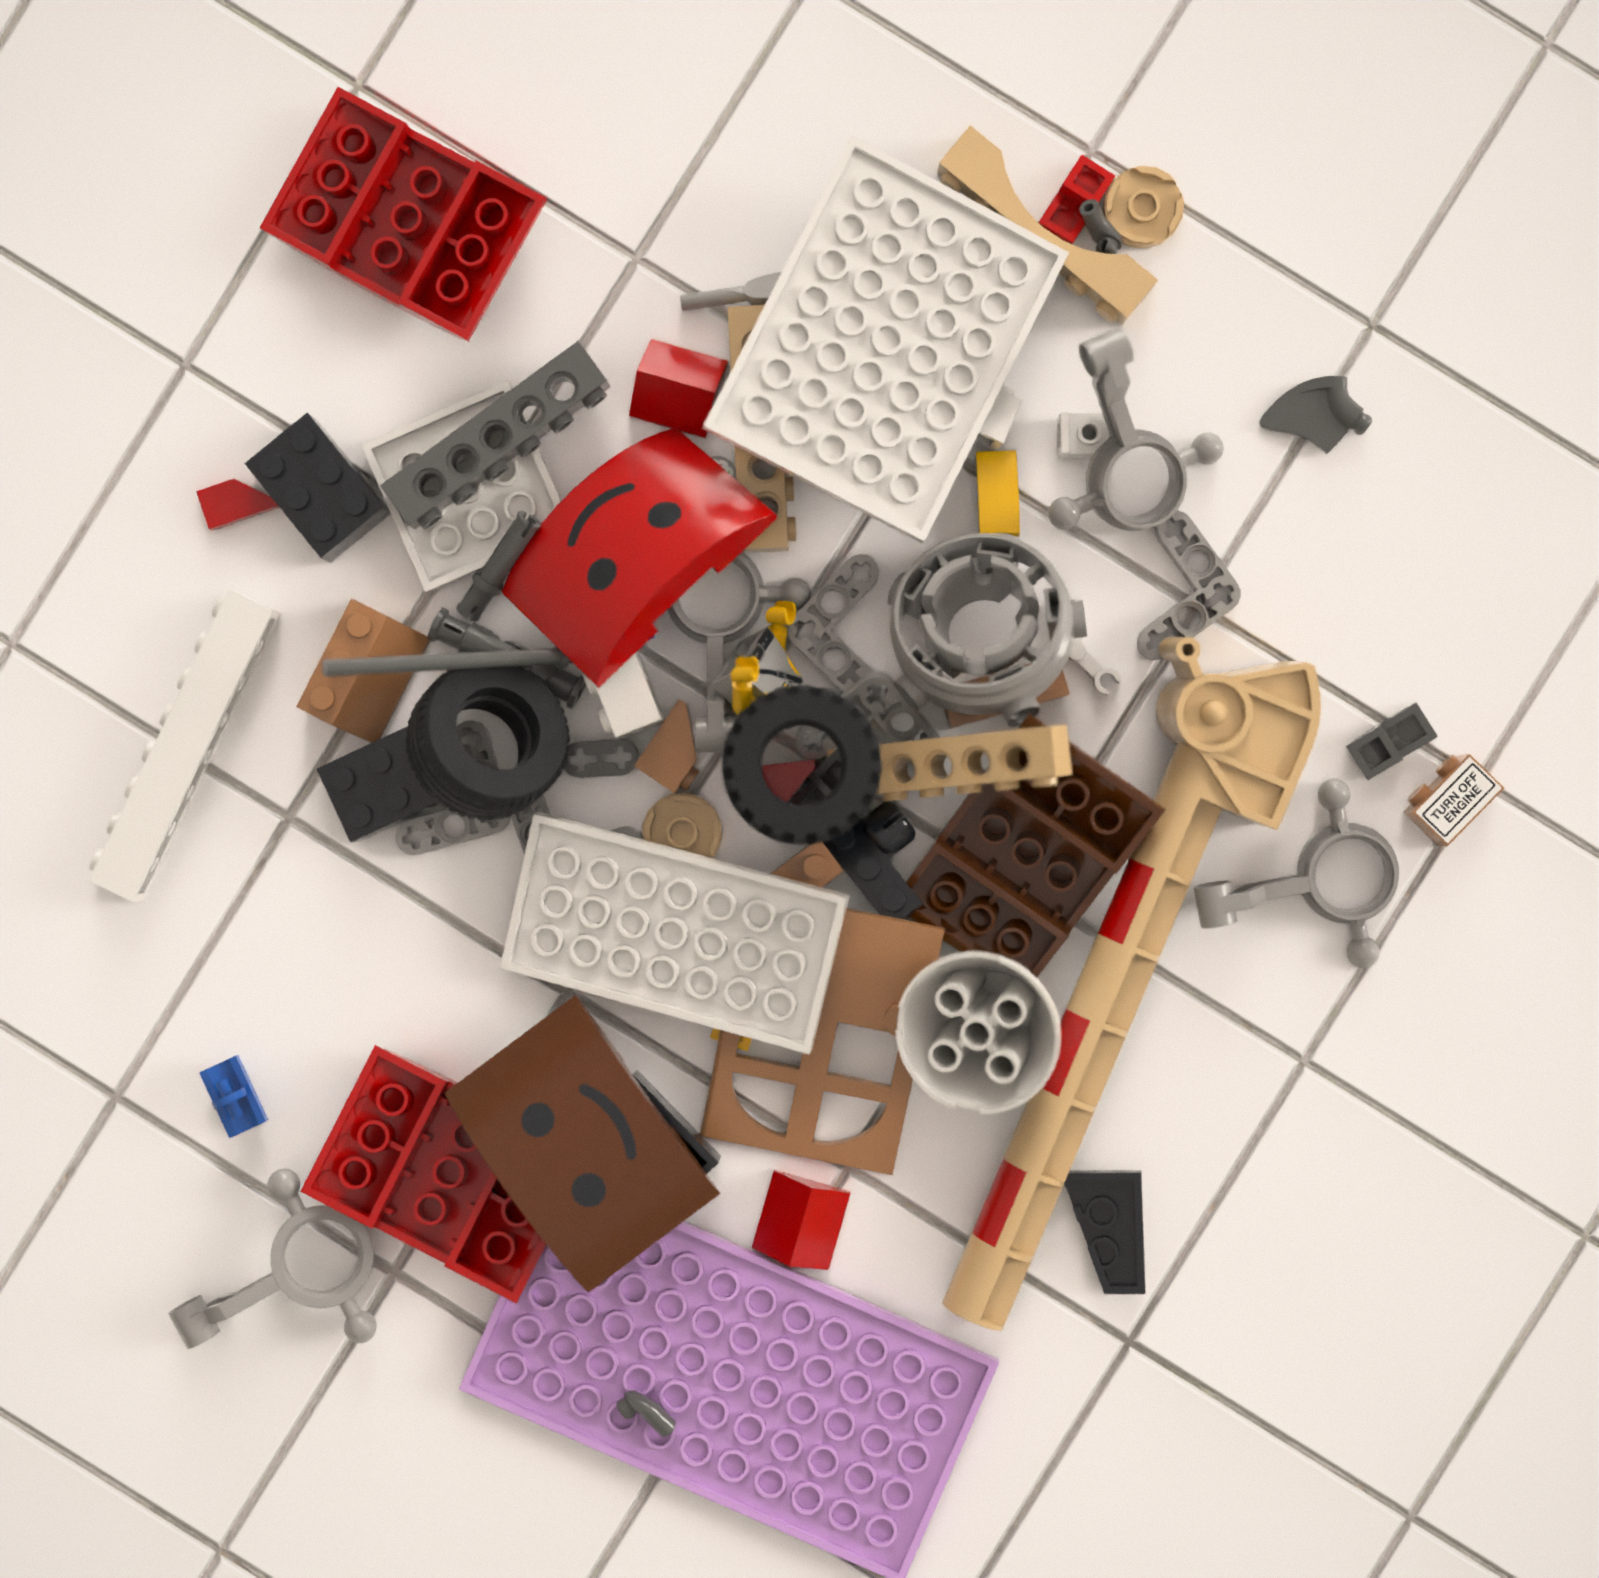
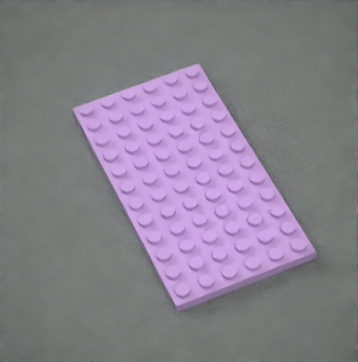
[459,1221,999,1578]

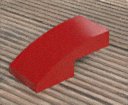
[1038,155,1116,244]

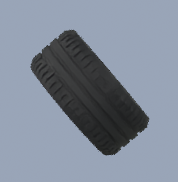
[405,666,570,821]

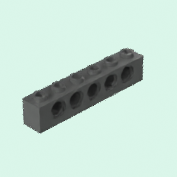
[380,341,610,530]

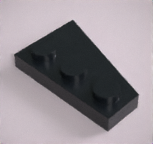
[1064,1170,1146,1294]

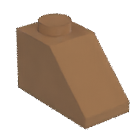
[634,699,700,793]

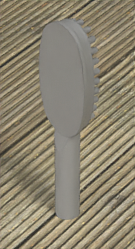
[680,272,782,311]

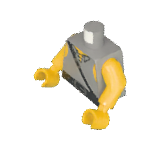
[711,600,803,729]

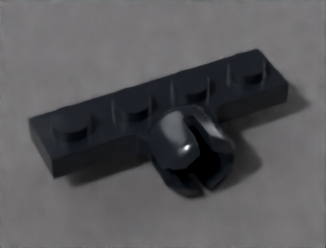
[823,801,924,920]

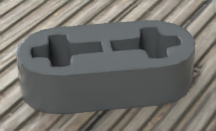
[564,739,639,778]

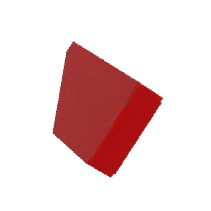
[196,478,280,531]

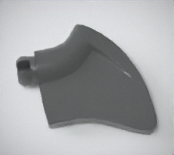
[1259,376,1373,455]

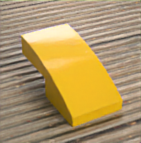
[975,450,1020,537]

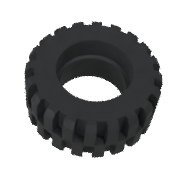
[721,684,882,845]

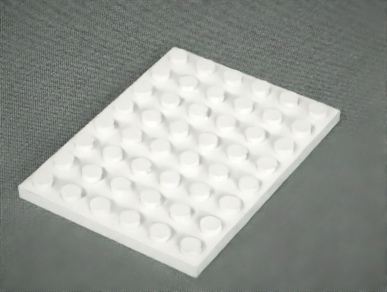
[702,135,1069,544]

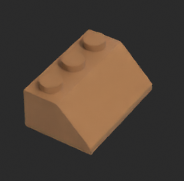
[296,598,430,743]

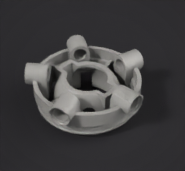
[887,533,1087,727]

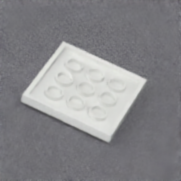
[361,380,562,593]

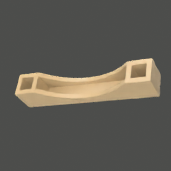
[937,125,1158,325]

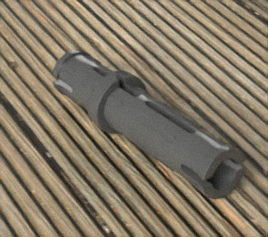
[456,511,541,622]

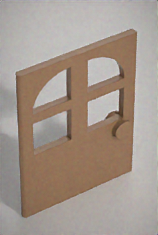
[700,908,945,1175]

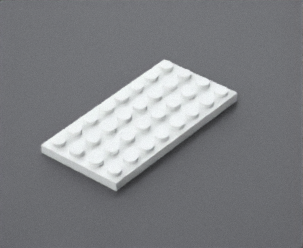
[500,812,849,1054]

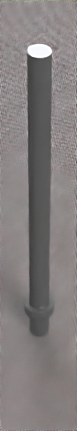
[322,646,572,677]

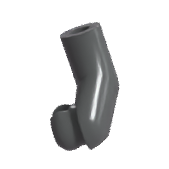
[1079,199,1122,254]
[616,1390,676,1437]

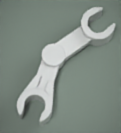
[1069,599,1121,695]

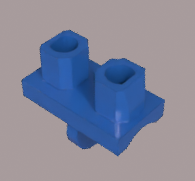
[199,1055,269,1139]

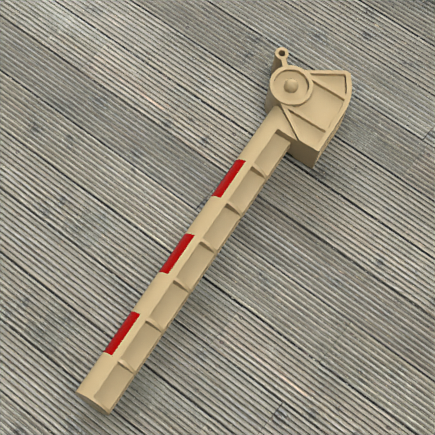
[942,637,1321,1331]

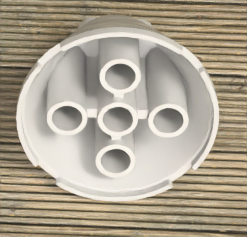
[895,951,1061,1114]

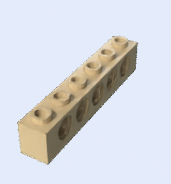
[728,305,796,553]
[827,724,1072,801]

